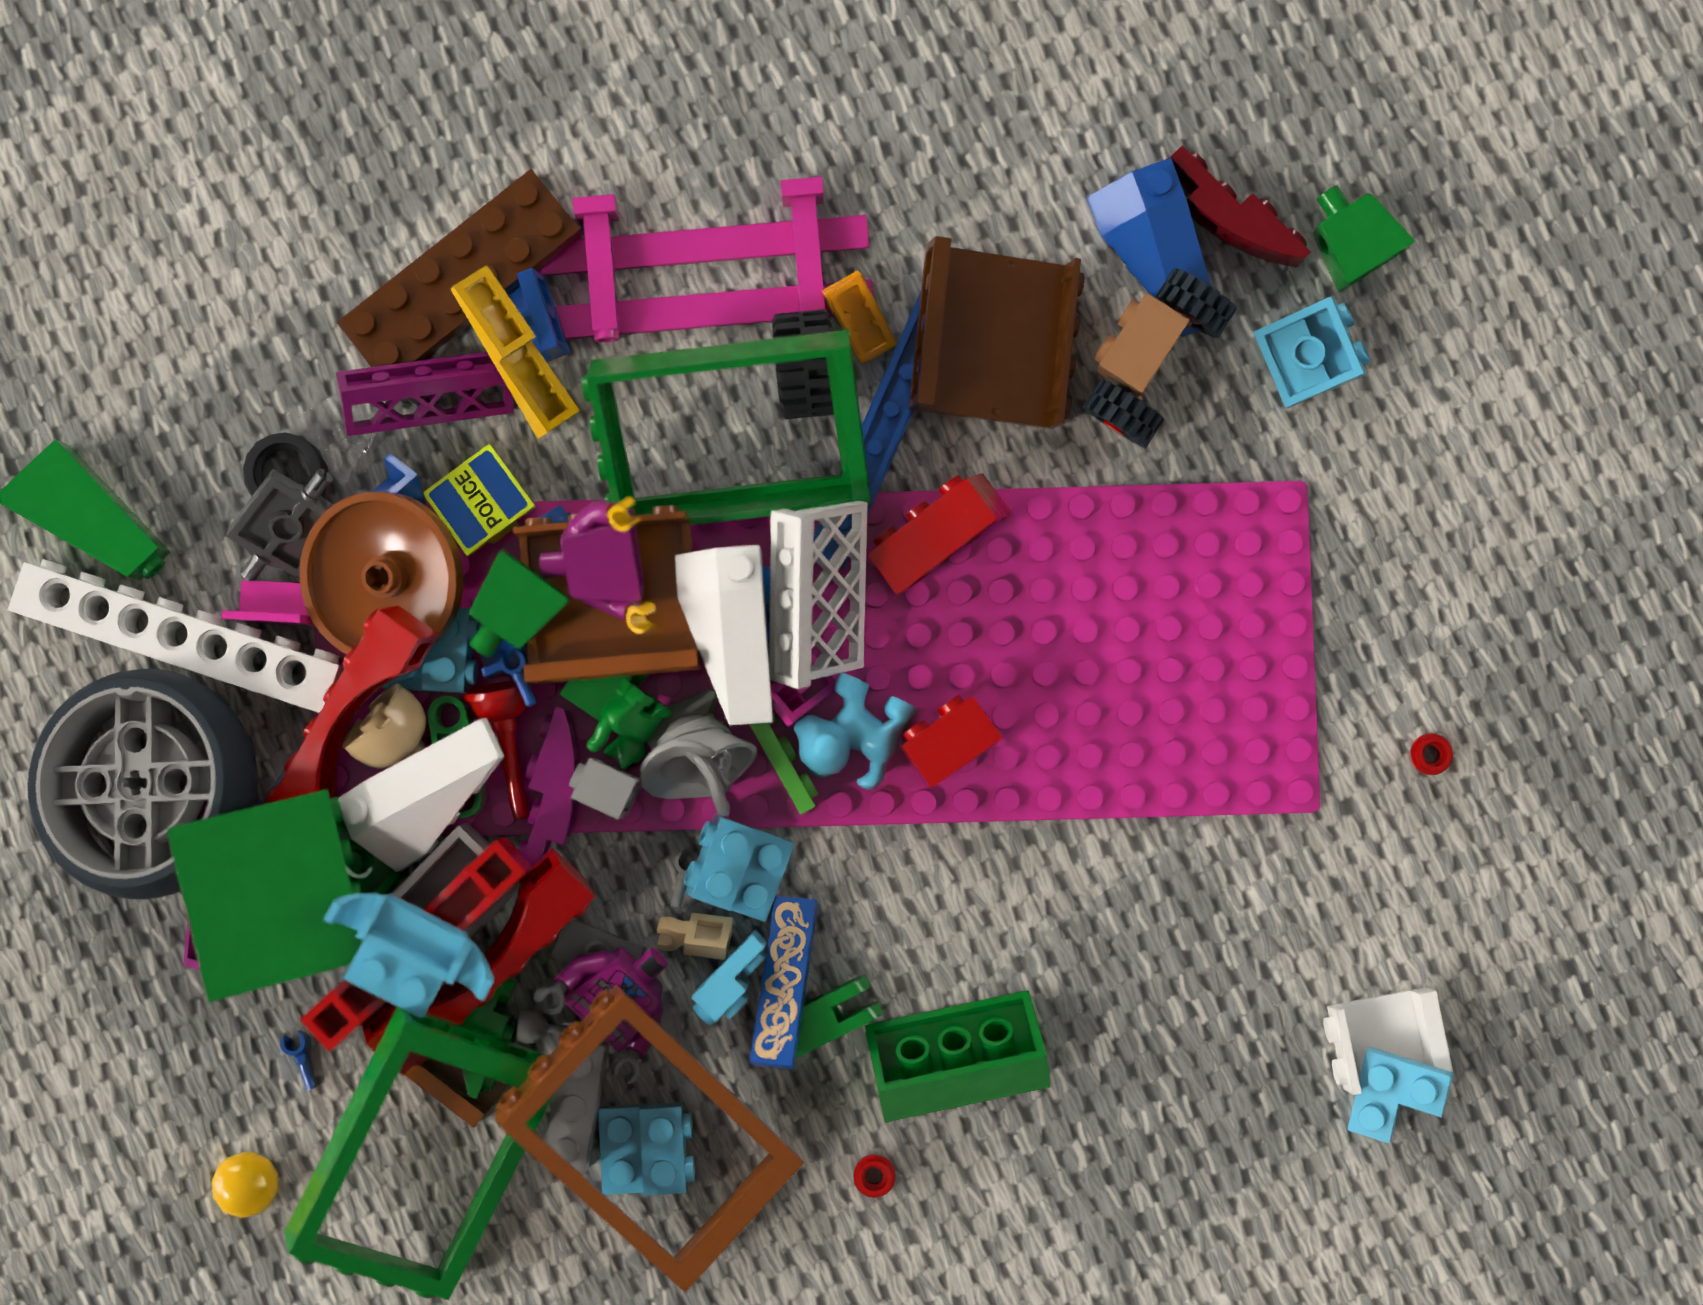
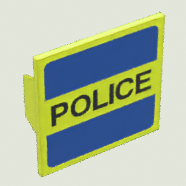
[423,443,536,557]

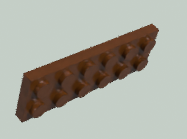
[336,169,584,367]

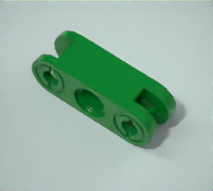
[752,974,884,1069]

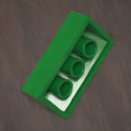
[865,990,1051,1123]

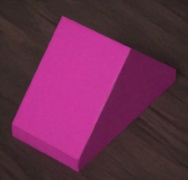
[771,654,836,728]

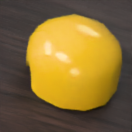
[212,1151,279,1218]

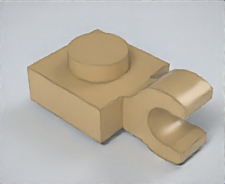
[657,913,733,960]

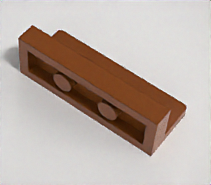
[372,1050,509,1128]

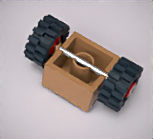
[1083,268,1237,448]

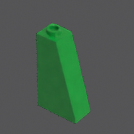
[0,439,171,581]

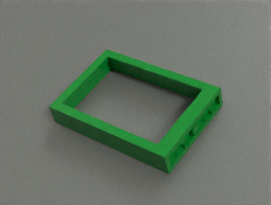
[582,330,870,525]
[284,1006,556,1300]

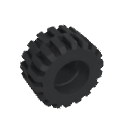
[772,309,834,420]

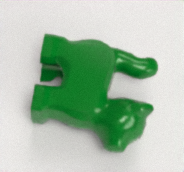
[587,678,673,770]

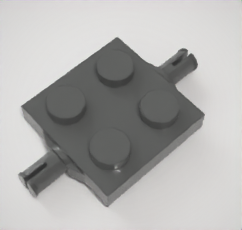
[226,469,333,581]

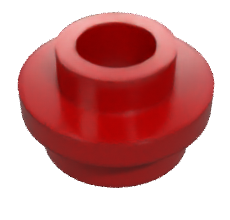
[1409,733,1453,775]
[853,1154,896,1198]

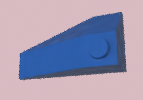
[1087,158,1212,337]

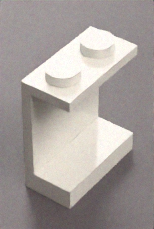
[1323,987,1454,1095]

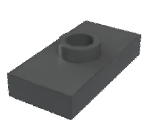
[550,918,645,964]

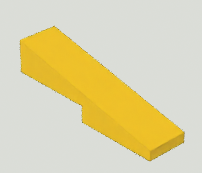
[451,265,580,439]

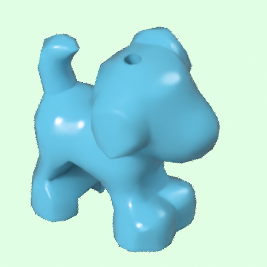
[794,672,917,790]

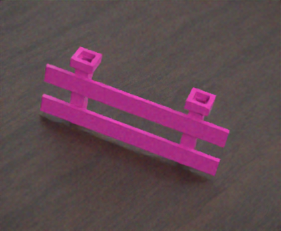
[540,177,874,343]

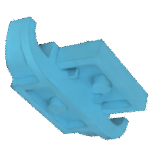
[324,893,494,1019]

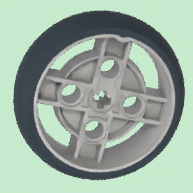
[28,669,258,900]

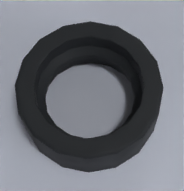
[243,432,328,497]

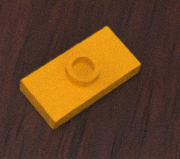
[822,270,897,365]

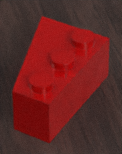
[867,473,1012,595]

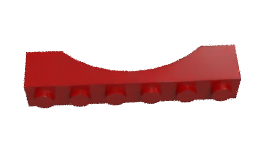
[264,605,439,804]
[299,837,534,1052]
[362,847,595,1076]

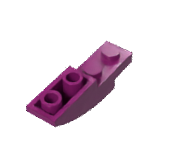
[517,707,580,866]

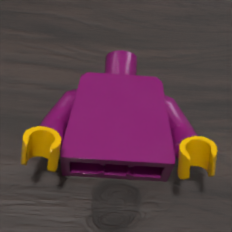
[539,497,656,634]

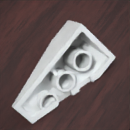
[675,545,773,725]
[338,718,504,872]

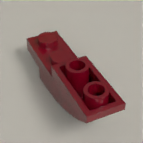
[1170,146,1311,268]

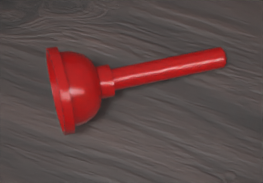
[463,680,532,820]

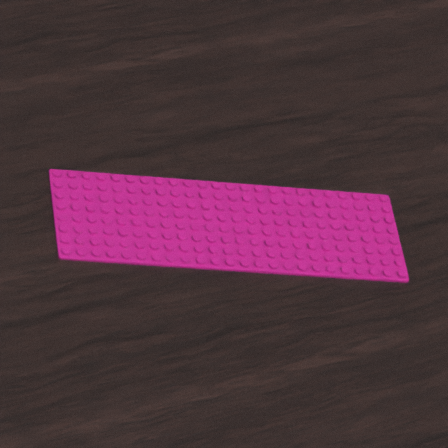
[314,481,1320,837]

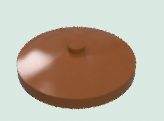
[299,491,464,654]

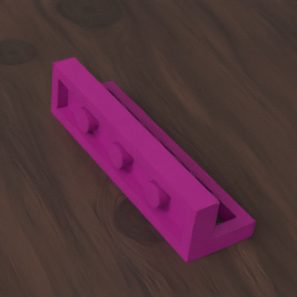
[335,352,514,436]

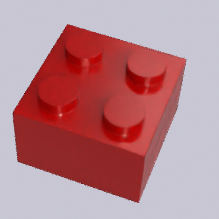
[900,694,1003,788]

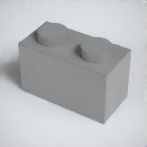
[569,758,642,820]

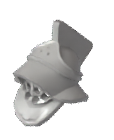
[640,690,757,816]

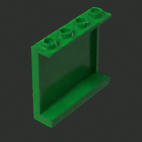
[166,789,364,1003]

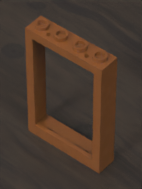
[494,984,804,1293]

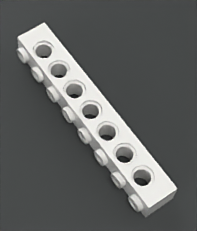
[7,559,345,713]

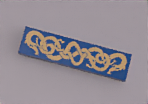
[749,896,819,1070]

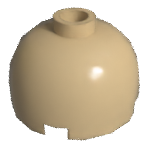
[342,683,426,769]

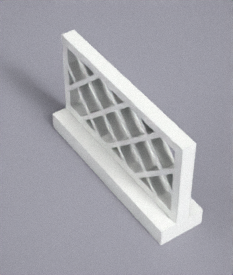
[769,501,867,689]

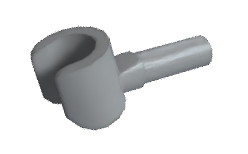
[671,850,699,909]

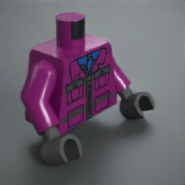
[534,947,668,1084]

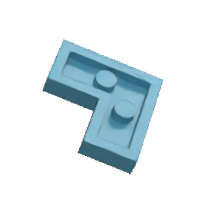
[1347,1047,1454,1144]

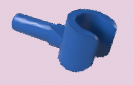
[499,648,536,707]
[280,1031,317,1090]

